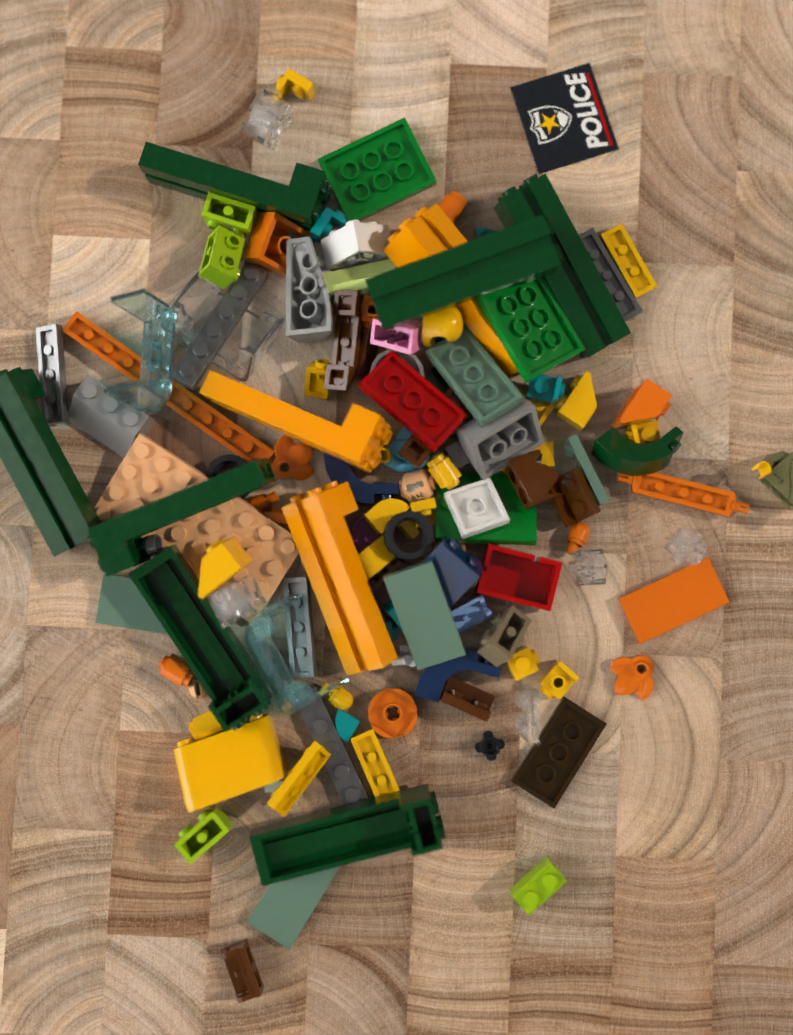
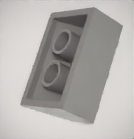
[68,375,156,458]
[456,397,544,481]

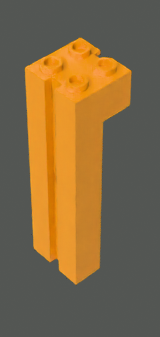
[383,203,518,378]
[199,370,392,473]
[281,480,398,675]

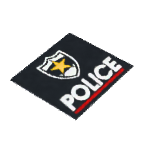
[510,63,619,174]

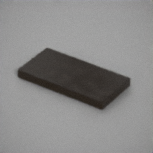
[511,696,607,809]

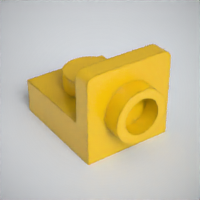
[276,68,316,101]
[304,359,331,400]
[624,421,661,444]
[410,498,436,529]

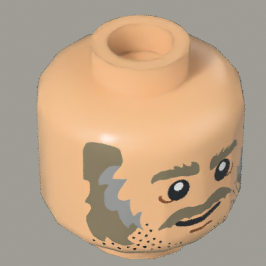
[399,469,437,503]

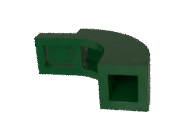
[591,426,684,475]

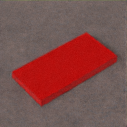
[358,350,468,453]

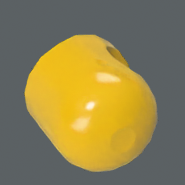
[422,307,463,347]

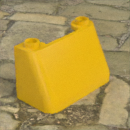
[173,714,289,812]

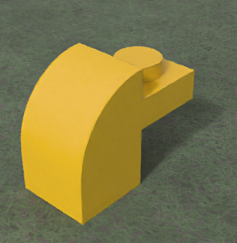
[362,499,420,540]
[359,535,396,581]

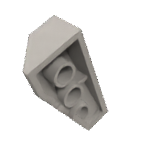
[286,236,333,343]

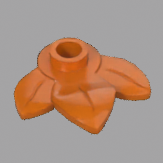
[271,435,314,480]
[609,655,654,700]

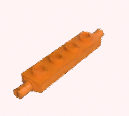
[617,472,750,517]

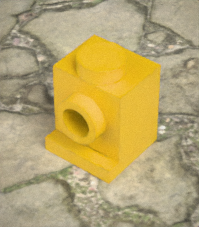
[538,660,579,700]

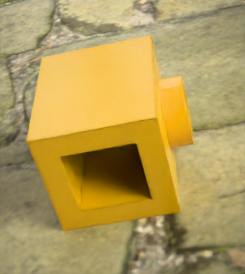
[506,646,540,681]

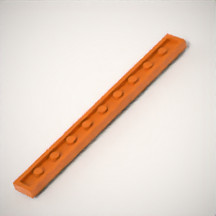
[62,311,275,463]

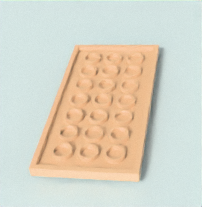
[94,433,299,625]

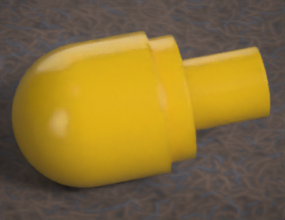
[320,682,353,710]

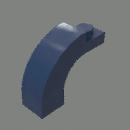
[323,452,399,506]
[414,648,501,703]

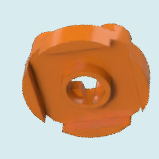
[368,687,417,738]

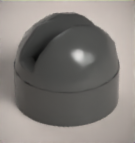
[141,534,162,555]

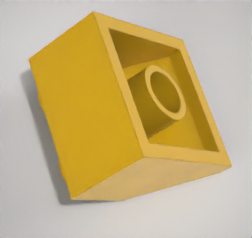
[198,538,253,599]

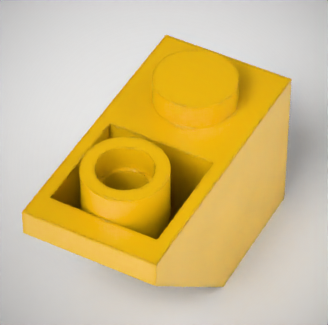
[555,371,597,431]

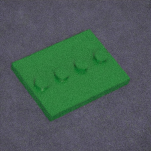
[318,117,437,221]
[476,277,586,383]
[435,472,537,545]

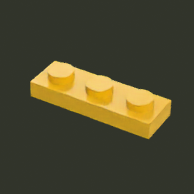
[599,223,657,299]
[350,728,400,797]
[267,741,331,817]

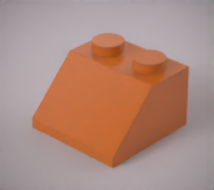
[243,212,312,277]
[610,378,672,430]

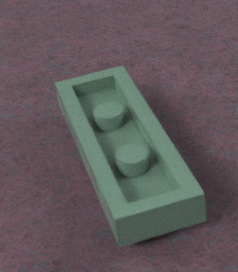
[563,434,610,506]

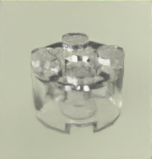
[241,88,294,150]
[206,574,267,628]

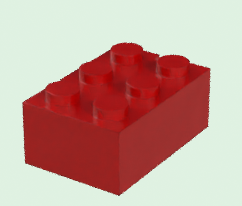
[475,544,563,611]

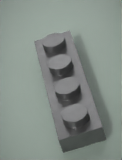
[579,228,643,322]
[36,324,69,425]
[283,577,317,678]

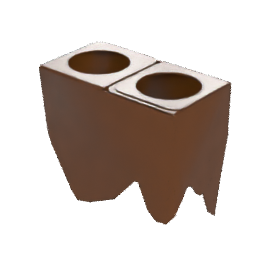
[505,450,564,511]

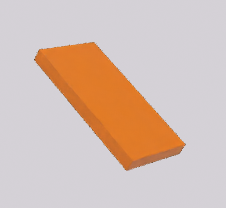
[617,557,729,644]

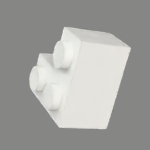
[320,220,390,269]

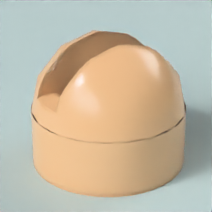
[189,679,208,699]

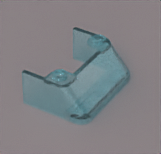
[104,288,176,415]
[242,594,349,715]

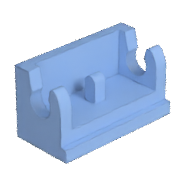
[451,595,492,634]

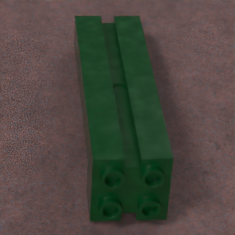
[138,142,331,233]
[494,173,631,359]
[365,214,563,332]
[0,367,101,557]
[87,458,277,577]
[128,544,274,732]
[249,784,446,886]

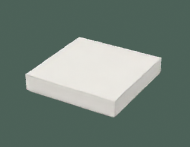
[443,477,510,539]

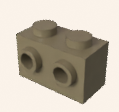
[477,605,532,667]

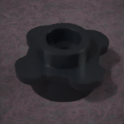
[475,731,505,761]

